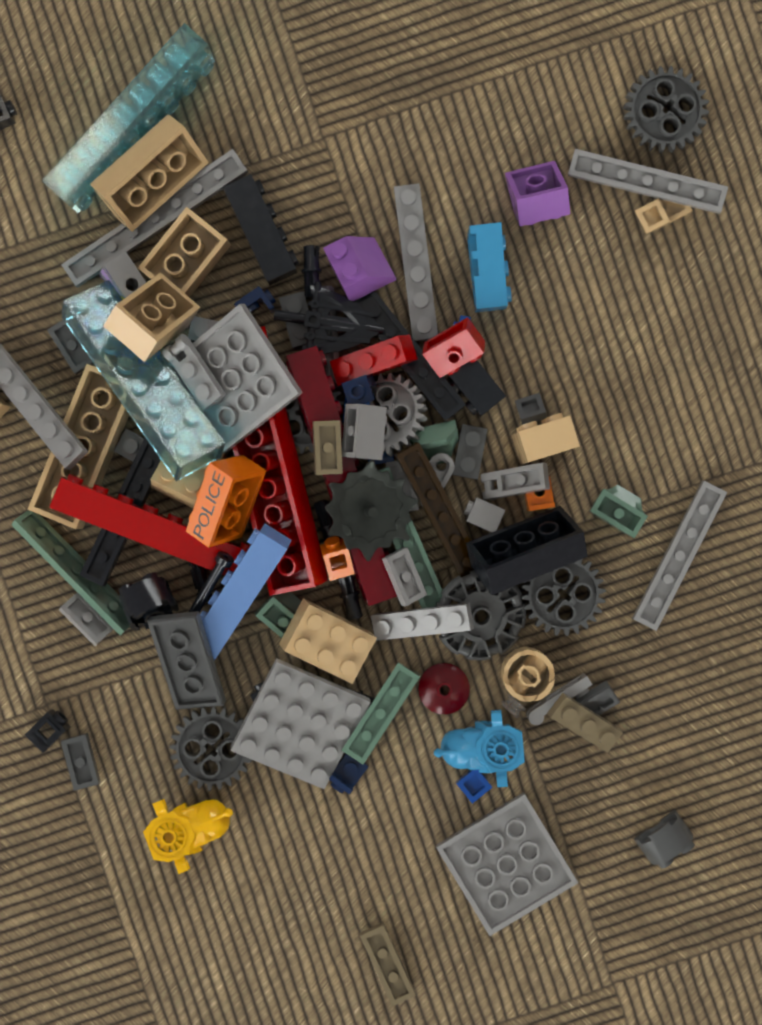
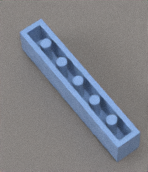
[200,523,292,661]

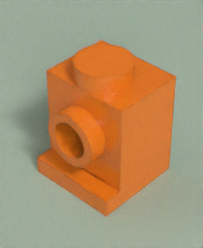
[524,476,555,511]
[319,536,355,581]

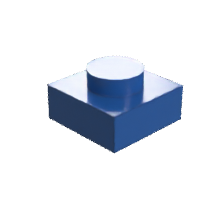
[456,770,493,804]

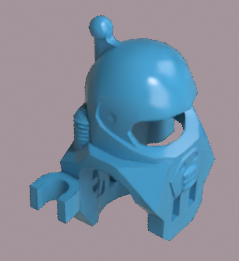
[434,710,525,787]

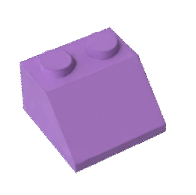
[505,161,570,226]
[323,236,396,301]

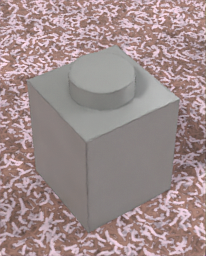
[463,497,505,533]

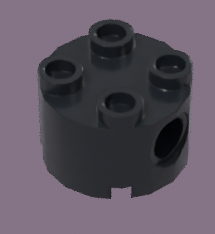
[118,572,179,630]

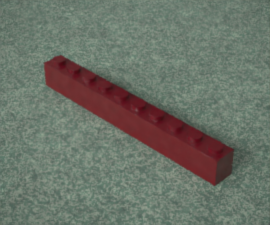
[284,346,397,606]

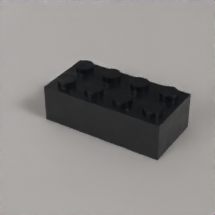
[466,506,588,595]

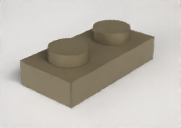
[312,420,343,475]

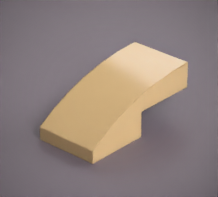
[635,198,693,234]

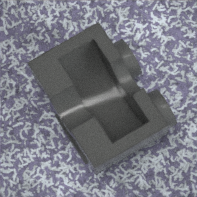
[634,809,695,869]

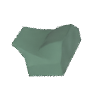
[409,420,459,465]
[589,484,648,538]
[255,592,301,638]

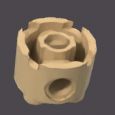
[500,646,555,702]

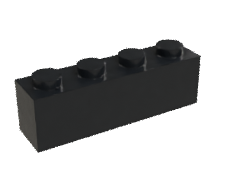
[223,174,299,286]

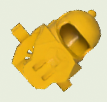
[143,799,233,874]

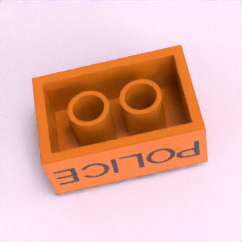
[186,455,267,548]

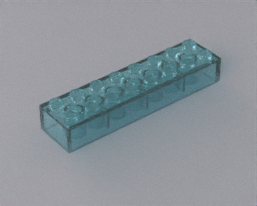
[42,23,215,214]
[62,280,225,481]

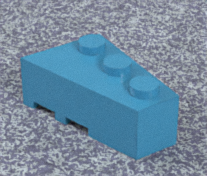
[467,222,512,313]

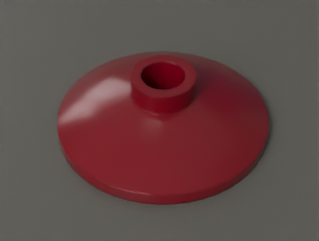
[418,663,470,714]

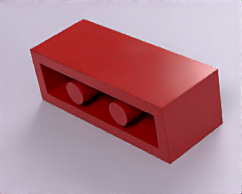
[330,334,418,386]

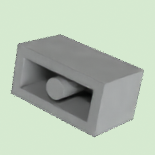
[342,404,387,460]

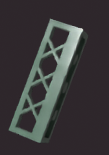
[341,662,421,764]

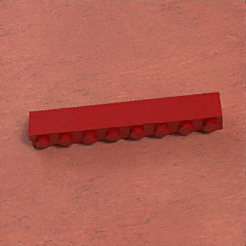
[49,474,250,576]

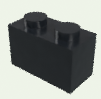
[448,360,506,417]

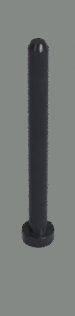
[188,551,234,613]

